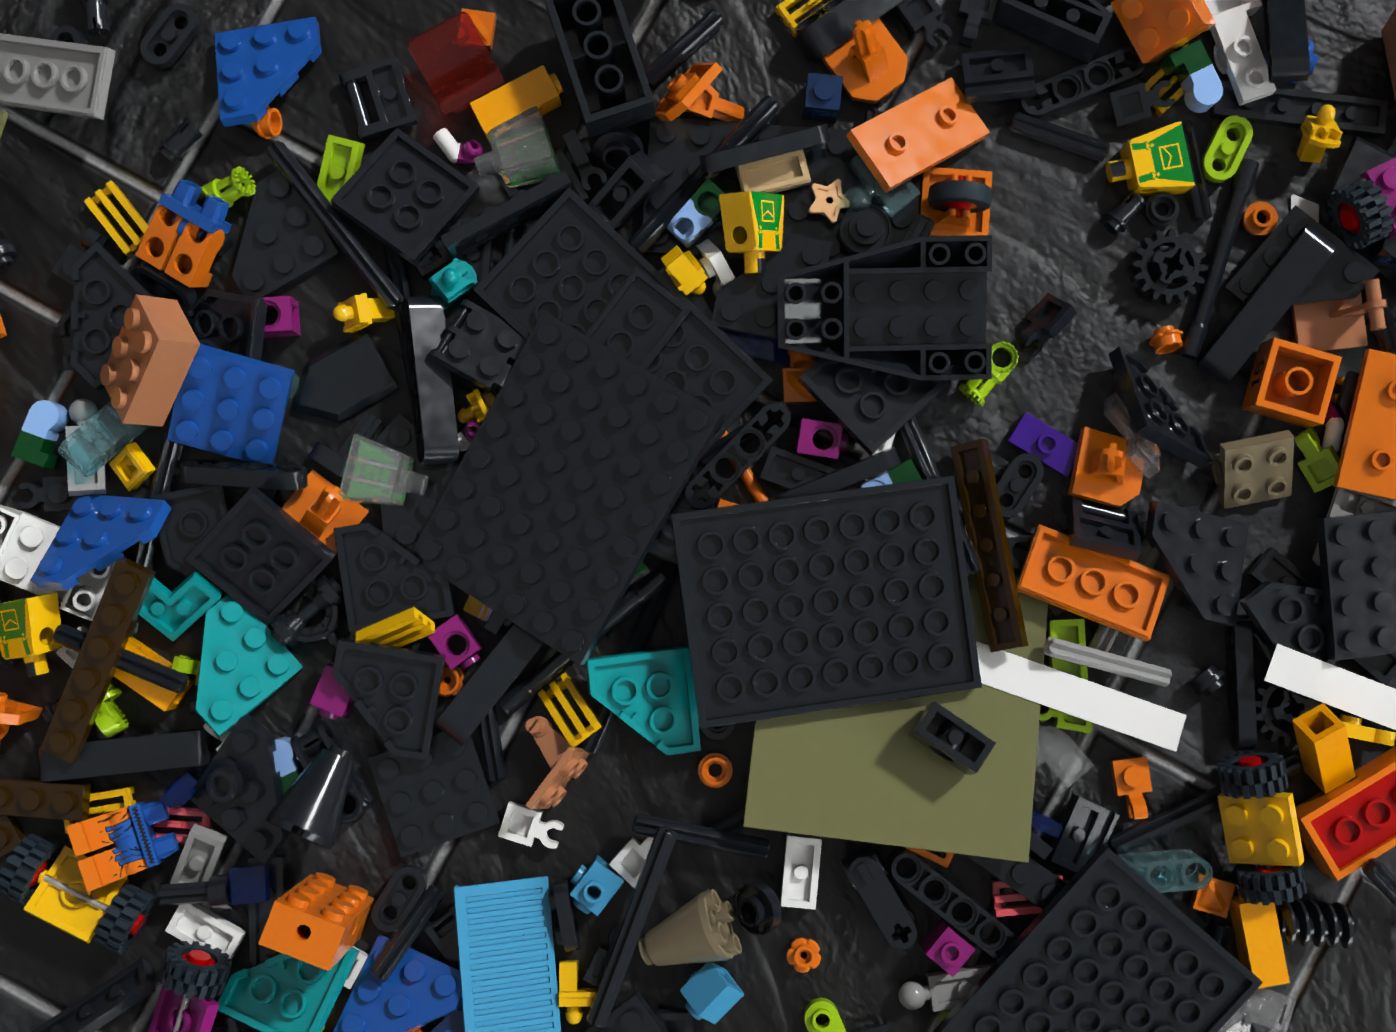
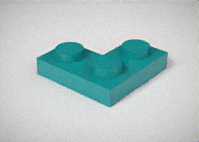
[139,570,223,641]

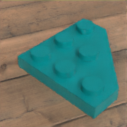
[196,595,303,738]
[586,646,701,755]
[217,947,360,1032]

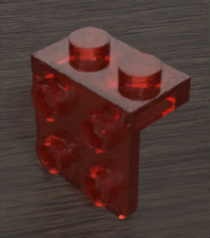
[407,12,505,115]

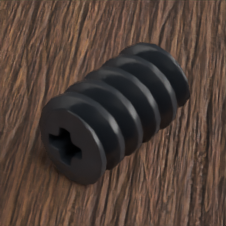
[1275,900,1354,949]

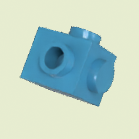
[570,855,624,916]
[680,962,744,1024]

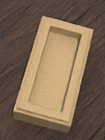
[735,149,811,194]

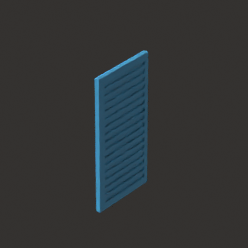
[453,876,561,1032]

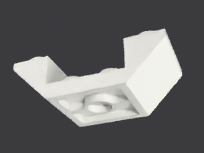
[0,505,116,621]

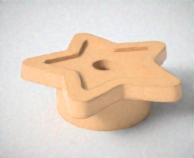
[808,179,853,224]

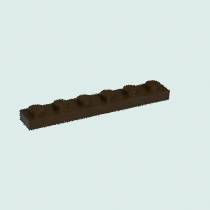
[950,439,1029,652]
[40,557,156,764]

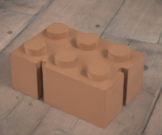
[100,294,200,427]

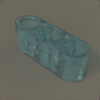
[58,401,150,477]
[1118,849,1213,893]

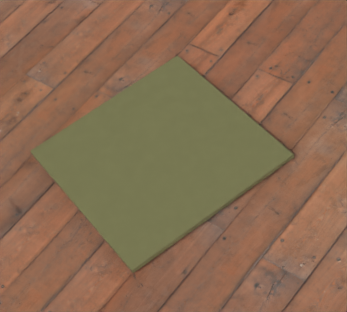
[743,574,1048,863]

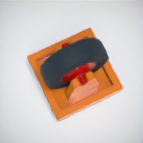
[919,167,993,236]

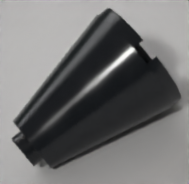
[266,745,354,850]

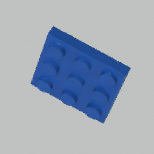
[167,344,295,464]

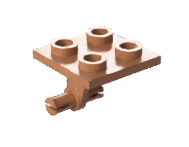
[1291,279,1387,352]
[525,716,590,810]

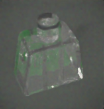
[474,106,561,188]
[339,434,428,506]

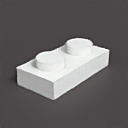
[780,834,822,910]
[165,903,247,959]

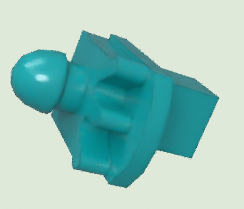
[429,258,477,310]

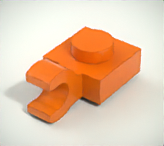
[1109,756,1152,820]

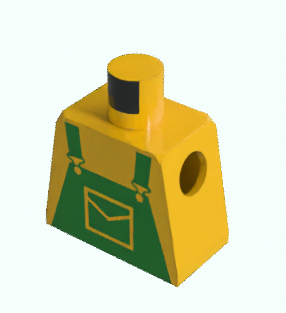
[1106,121,1195,196]
[719,191,784,274]
[0,592,63,677]

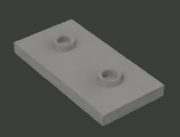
[0,33,116,120]

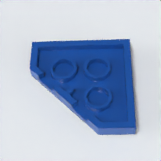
[214,16,322,127]
[30,495,172,591]
[333,934,462,1032]

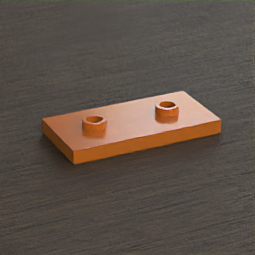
[846,77,990,193]
[1333,349,1396,501]
[1016,524,1170,642]

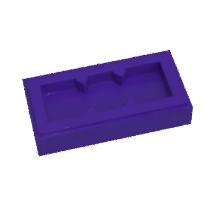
[1006,412,1078,478]

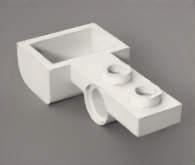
[1204,0,1276,106]

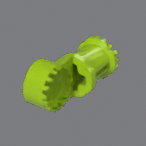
[201,166,256,208]
[958,341,1019,407]
[95,682,129,738]

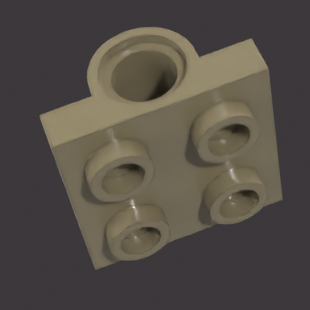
[1211,430,1294,509]

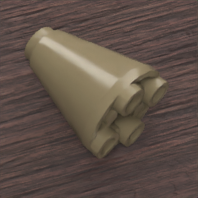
[638,889,742,966]

